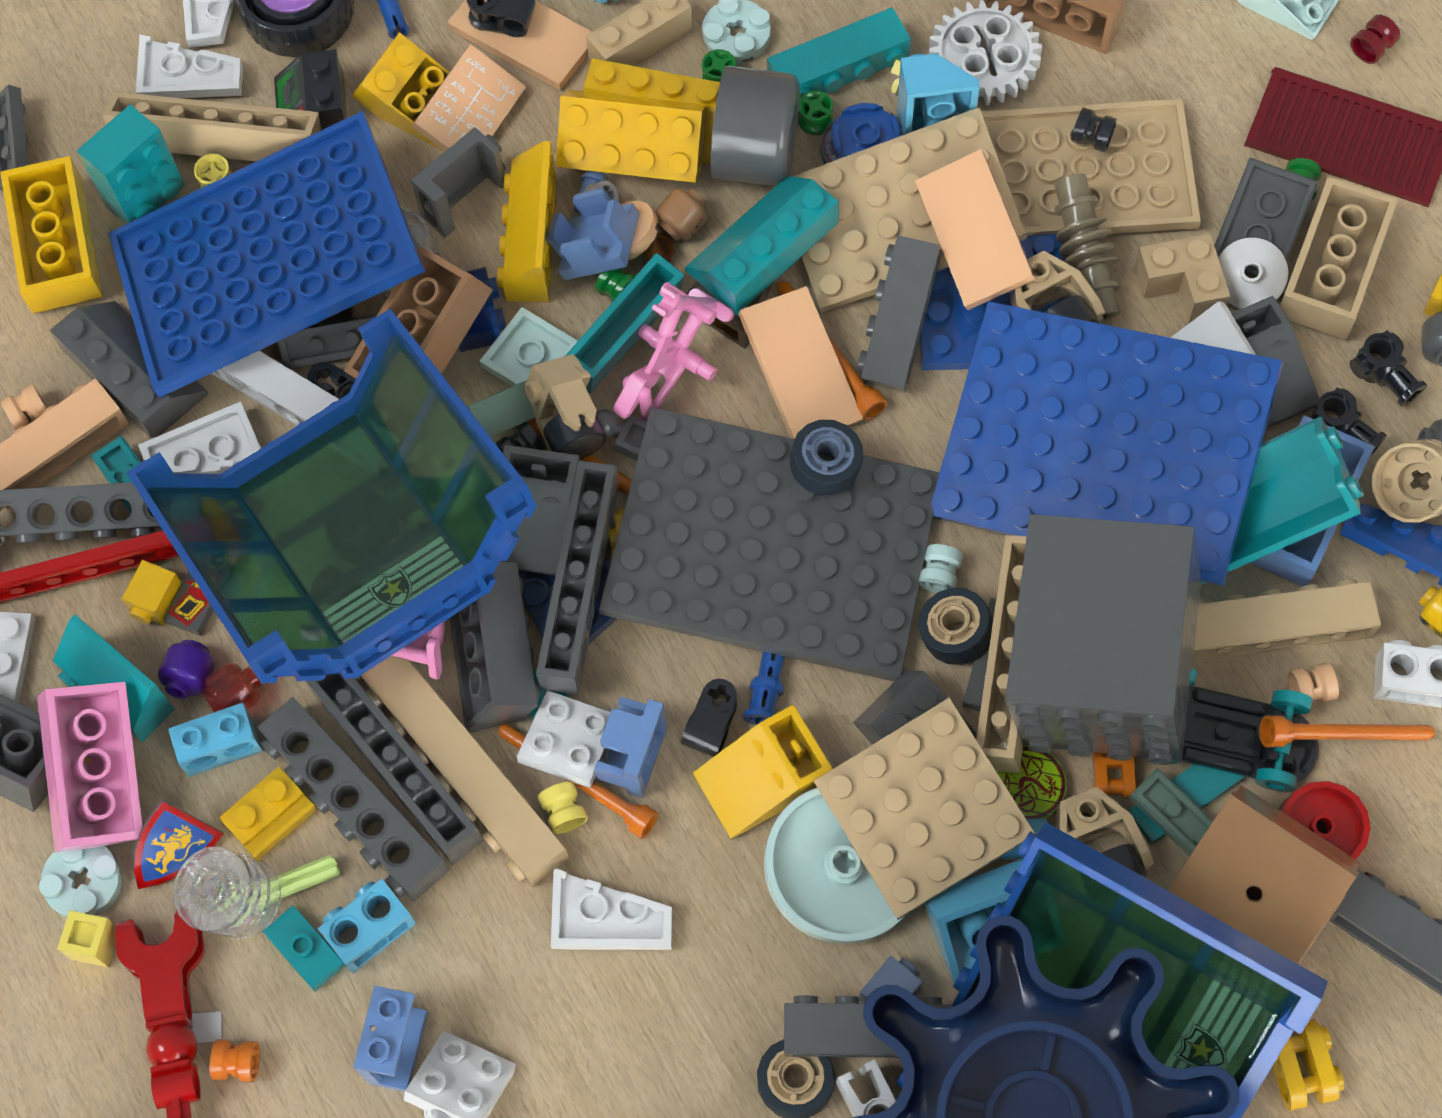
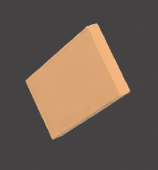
[447,0,592,91]
[915,149,1035,310]
[738,286,863,439]

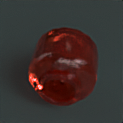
[201,662,262,712]

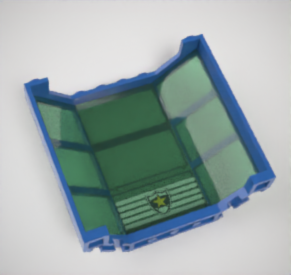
[126,309,537,684]
[896,822,1328,1118]

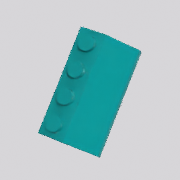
[685,176,839,315]

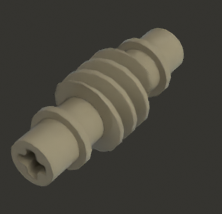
[1054,173,1120,320]

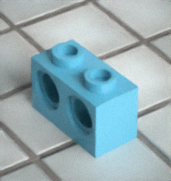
[168,703,263,777]
[317,879,416,974]

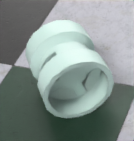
[919,544,964,593]

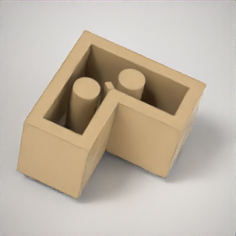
[1134,233,1230,324]

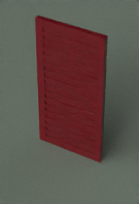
[1244,67,1442,207]

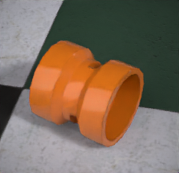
[210,1039,260,1083]

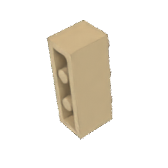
[586,0,693,66]

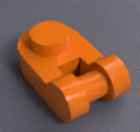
[1092,752,1136,798]

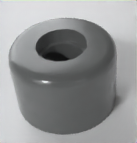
[711,65,800,186]

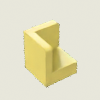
[57,910,116,967]

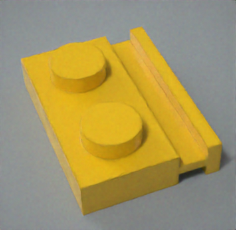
[219,766,317,861]

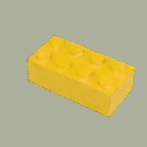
[556,90,707,183]
[0,156,103,314]

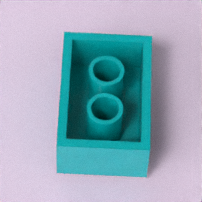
[77,104,185,224]

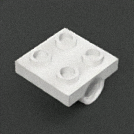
[517,690,610,788]
[404,1031,516,1118]

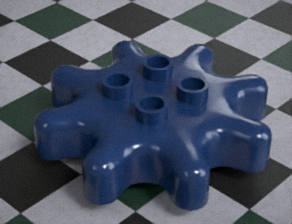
[853,916,1239,1118]

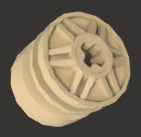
[1372,439,1442,522]

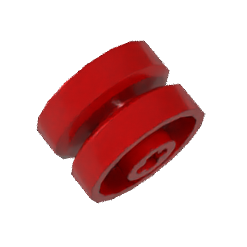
[1278,781,1371,859]

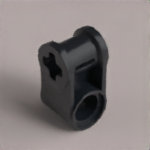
[467,0,536,37]
[681,678,737,757]

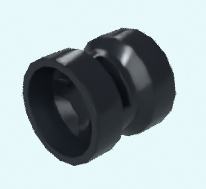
[1071,107,1117,153]
[495,422,546,453]

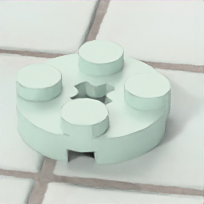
[702,0,771,64]
[39,846,123,918]

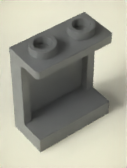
[411,127,506,238]

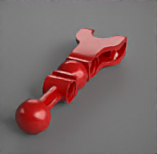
[115,906,205,1118]

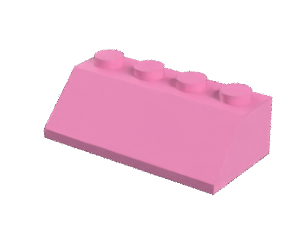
[37,682,143,853]

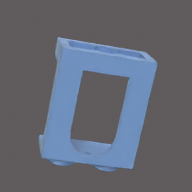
[353,985,429,1092]

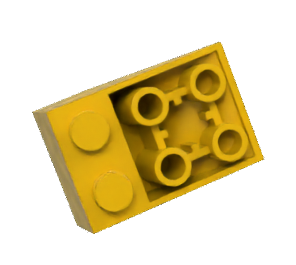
[351,32,449,151]
[692,704,833,840]

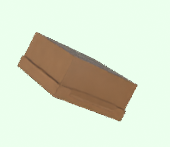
[1167,785,1360,993]

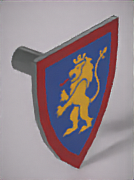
[133,800,224,889]

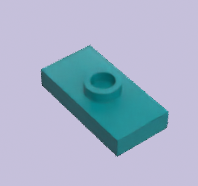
[91,435,141,515]
[262,905,345,992]

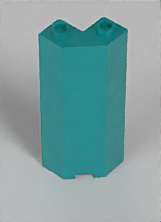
[1201,416,1364,584]

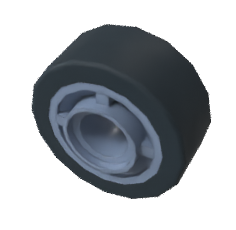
[790,420,863,495]

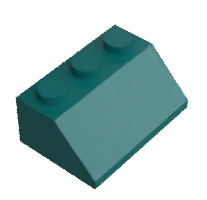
[53,614,175,743]

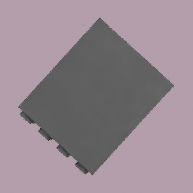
[1005,514,1201,765]

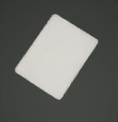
[191,1011,222,1043]

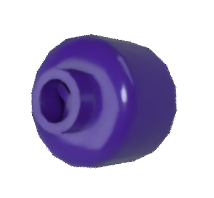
[158,640,215,699]

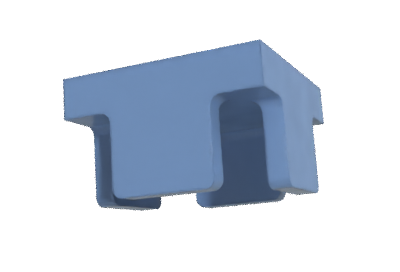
[547,189,640,281]
[594,697,667,798]

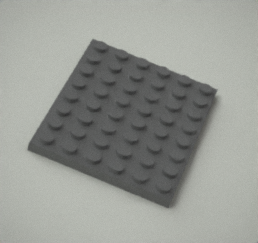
[599,407,940,682]

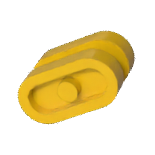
[1272,1019,1344,1111]

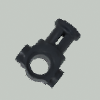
[1349,330,1427,407]
[1311,387,1387,458]

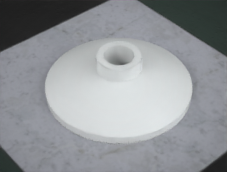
[1218,238,1288,309]

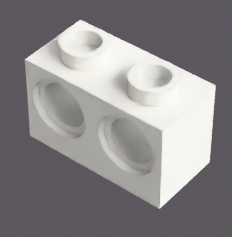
[1373,640,1442,708]

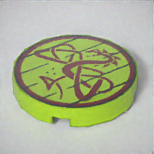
[996,746,1066,819]

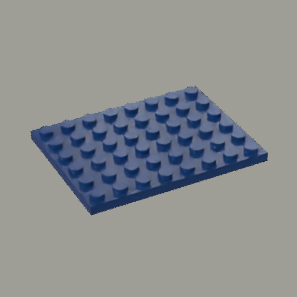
[108,111,425,397]
[931,301,1284,586]

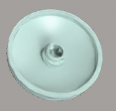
[764,788,906,944]

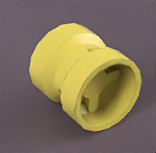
[194,153,232,188]
[538,781,588,834]

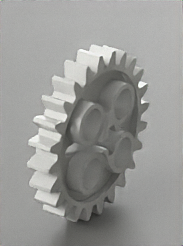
[928,0,1042,105]

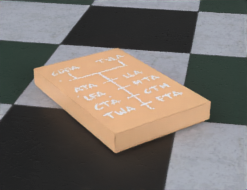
[412,44,527,151]

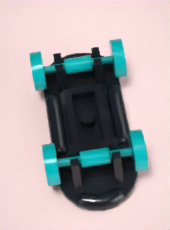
[1143,668,1319,792]

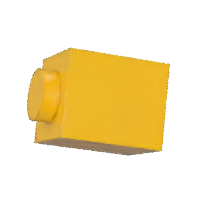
[121,560,182,626]

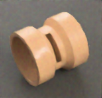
[0,383,47,430]
[1288,662,1339,702]

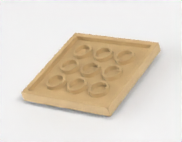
[814,697,1035,920]

